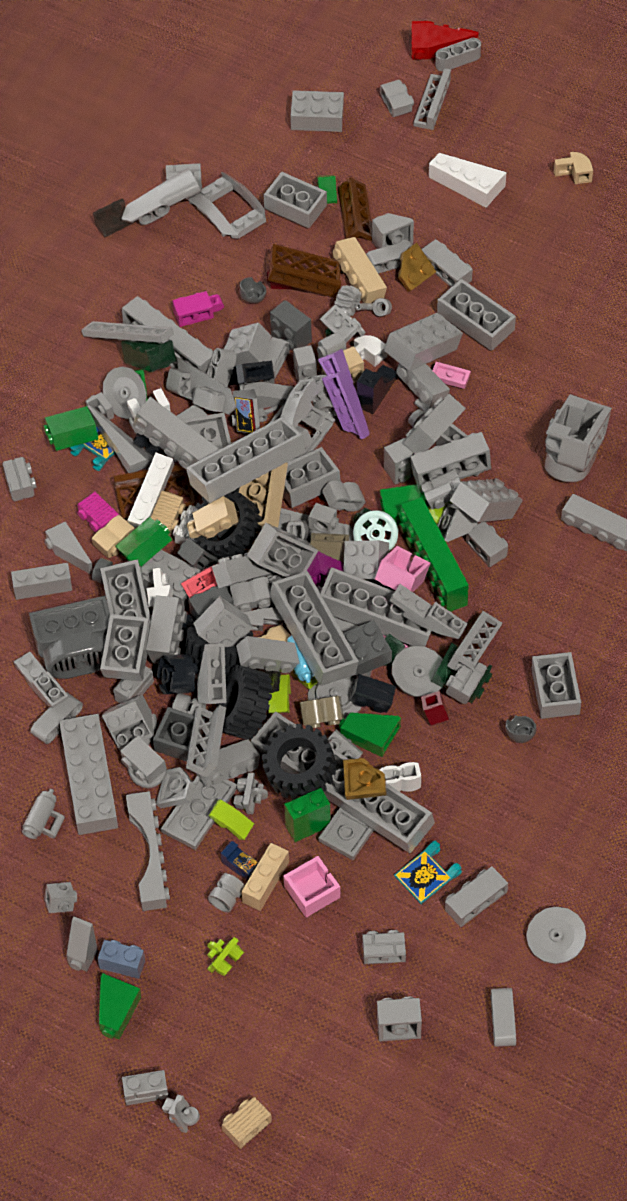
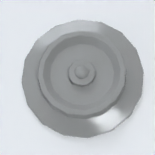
[103,366,147,419]
[392,646,447,697]
[308,676,361,721]
[526,907,587,964]

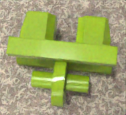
[207,937,244,976]

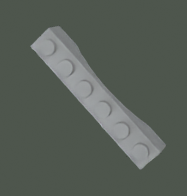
[126,791,170,911]

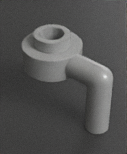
[355,298,392,316]
[408,399,430,427]

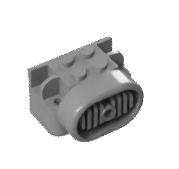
[545,394,612,482]

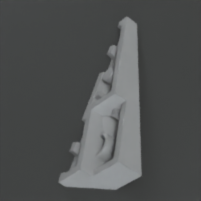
[88,405,154,473]

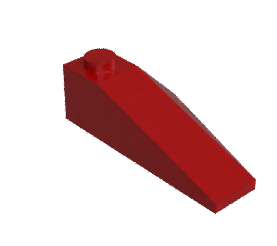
[411,21,479,60]

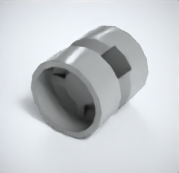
[312,386,337,418]
[172,694,206,718]
[208,873,245,912]

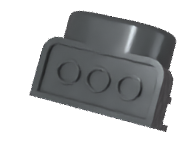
[29,596,110,679]

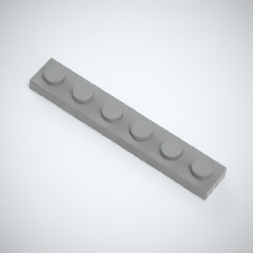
[81,321,174,344]

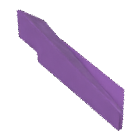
[318,349,370,439]

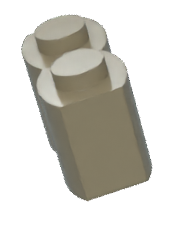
[300,696,344,728]

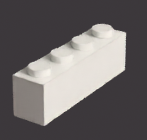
[128,453,174,529]

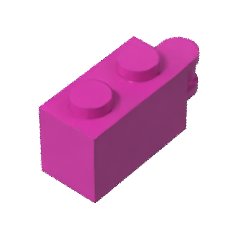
[172,291,224,327]

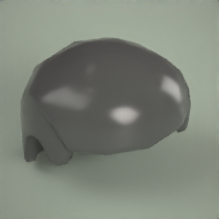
[240,277,267,303]
[506,715,537,743]

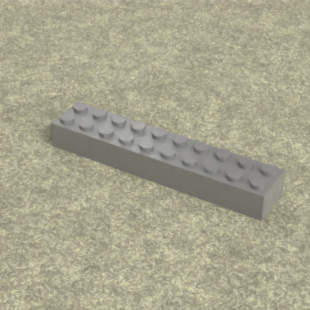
[251,711,435,853]

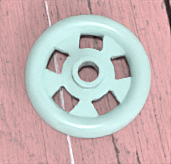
[353,511,398,551]

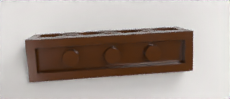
[339,177,372,241]

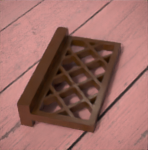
[268,244,341,298]
[113,464,196,520]

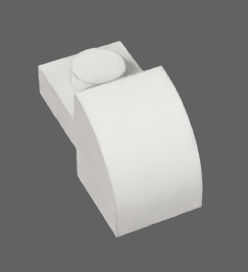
[147,568,173,612]

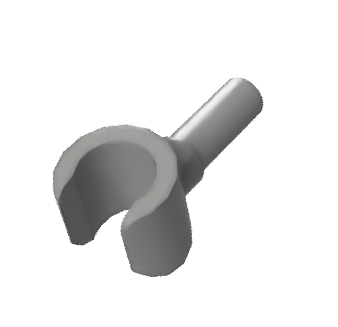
[258,405,279,423]

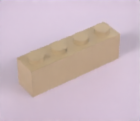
[333,237,387,303]

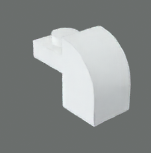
[354,335,387,367]

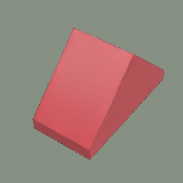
[181,565,217,598]

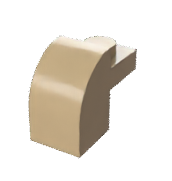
[554,152,593,184]

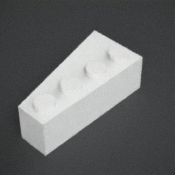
[429,153,506,208]

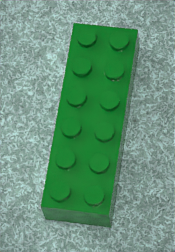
[399,497,469,612]

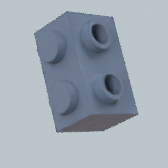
[98,940,145,979]

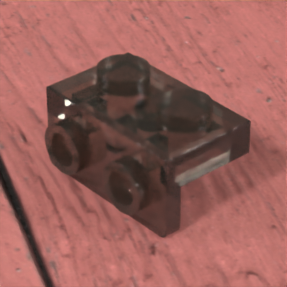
[93,198,135,237]

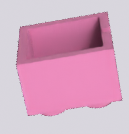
[375,546,430,592]
[284,856,340,917]

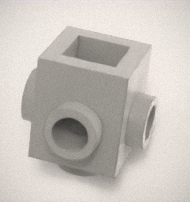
[44,882,77,913]

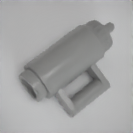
[22,789,65,839]

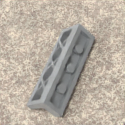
[414,68,451,130]
[447,611,502,670]
[186,705,226,778]

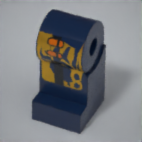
[220,841,258,880]

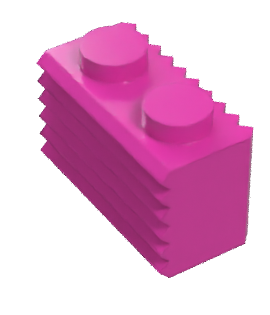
[77,491,119,532]

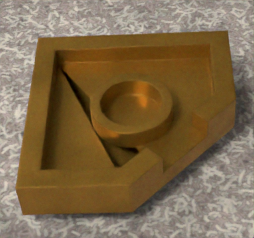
[398,243,437,292]
[343,758,387,800]

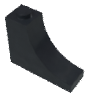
[228,360,275,386]
[357,365,398,414]

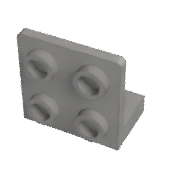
[320,304,366,342]

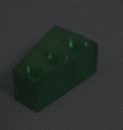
[121,340,176,372]

